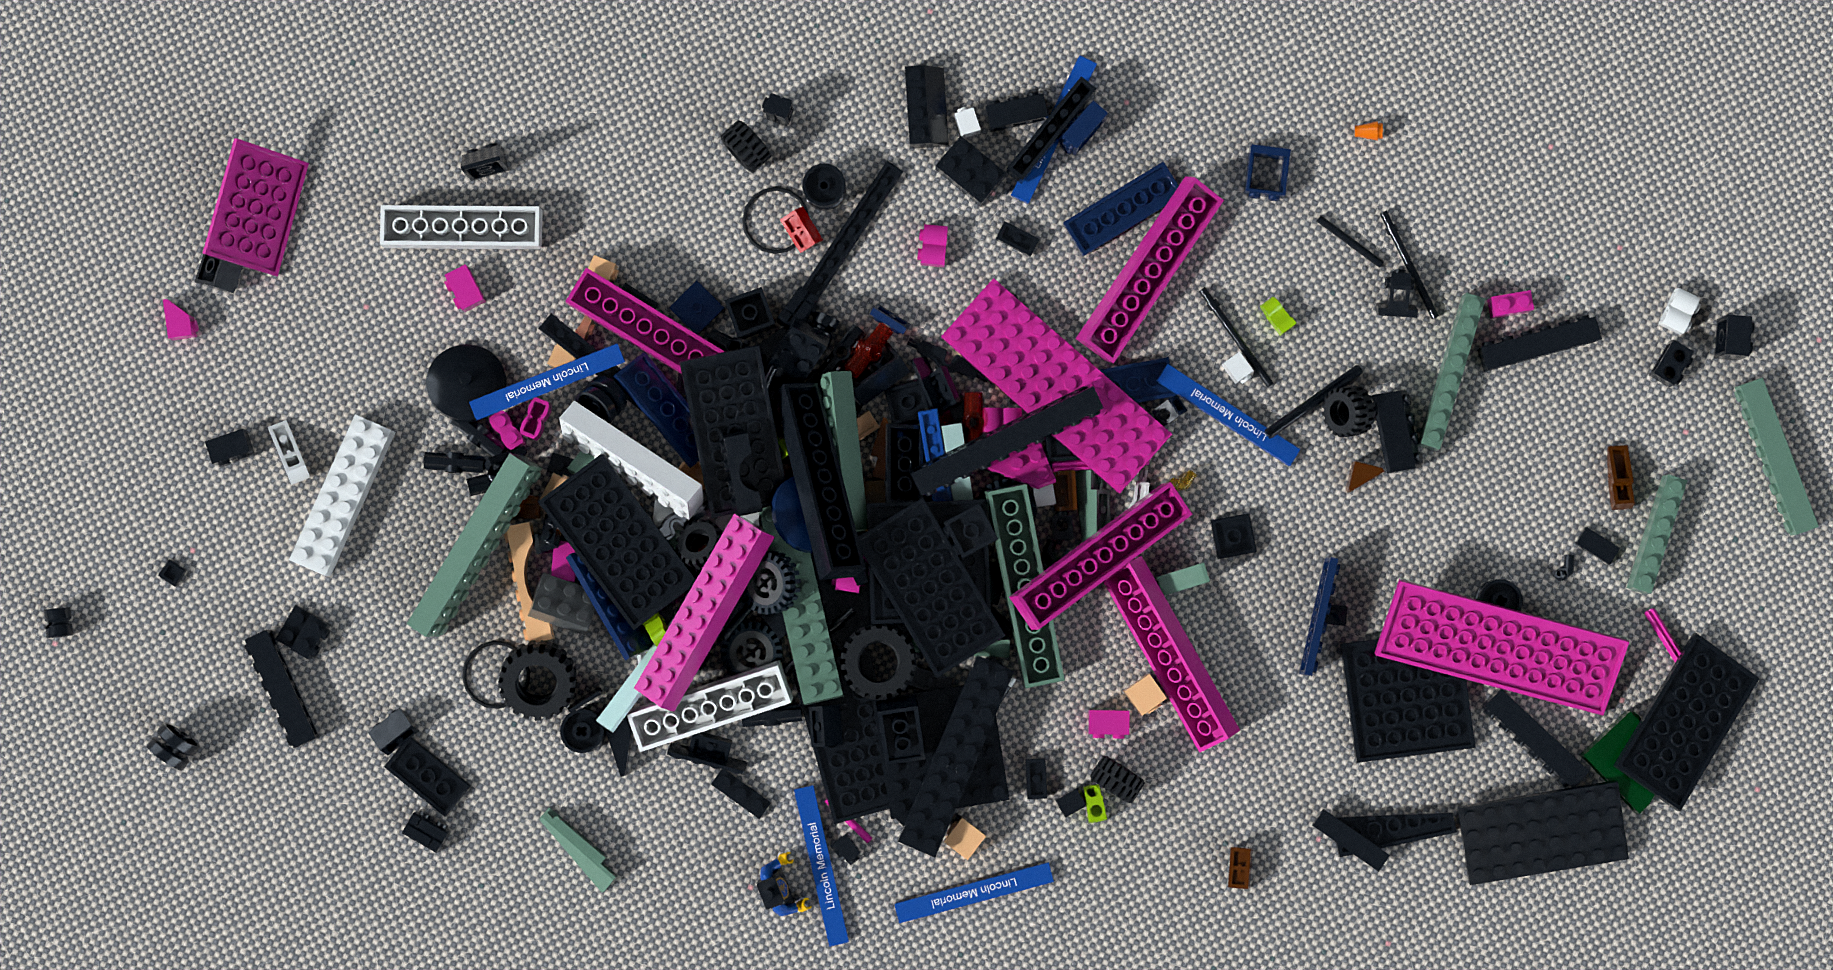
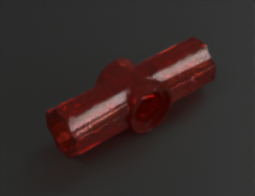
[844,323,893,378]
[962,392,984,443]

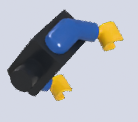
[756,852,812,916]

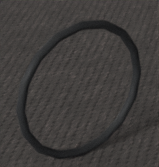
[742,187,809,254]
[462,641,531,709]

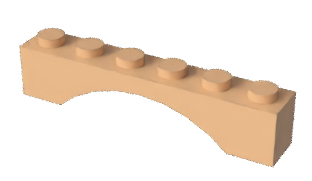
[547,255,619,368]
[504,522,555,643]

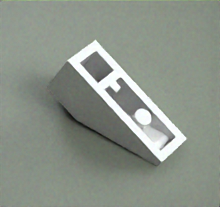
[268,420,310,485]

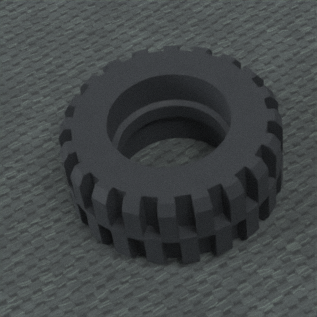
[840,624,917,700]
[498,640,577,721]

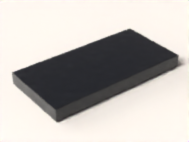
[384,737,472,817]

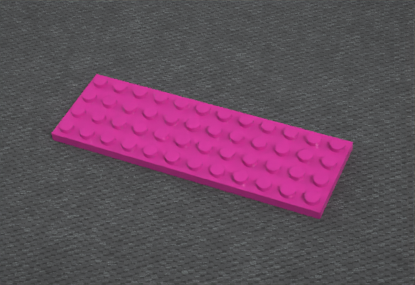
[941,278,1172,494]
[1375,579,1629,716]

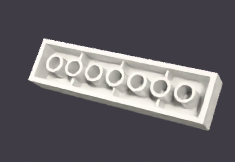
[380,205,543,249]
[559,401,704,520]
[289,414,396,577]
[627,660,793,752]

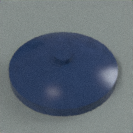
[771,476,813,553]

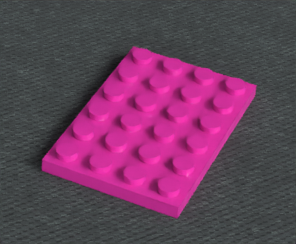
[202,138,309,276]

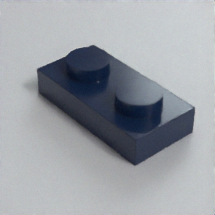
[870,303,911,334]

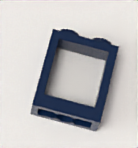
[1060,100,1108,156]
[1244,144,1291,201]

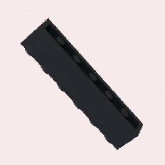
[1006,76,1097,184]
[1478,315,1602,372]
[245,629,320,748]
[1481,689,1590,788]

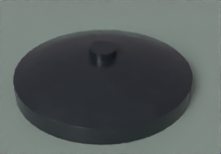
[426,344,507,422]

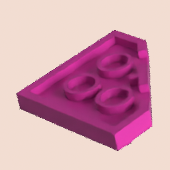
[986,442,1056,489]

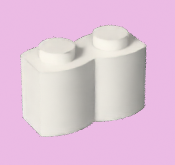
[1658,288,1701,335]

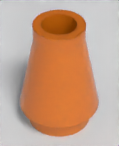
[1355,121,1383,141]

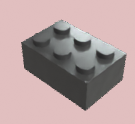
[528,573,595,635]

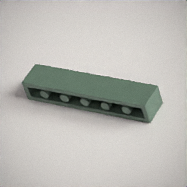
[1626,474,1688,594]

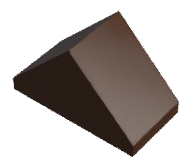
[1346,461,1384,493]

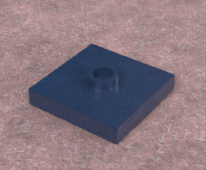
[669,280,725,335]

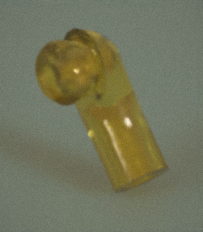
[1169,470,1197,491]

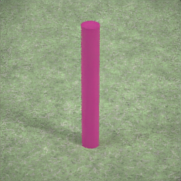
[824,799,872,843]

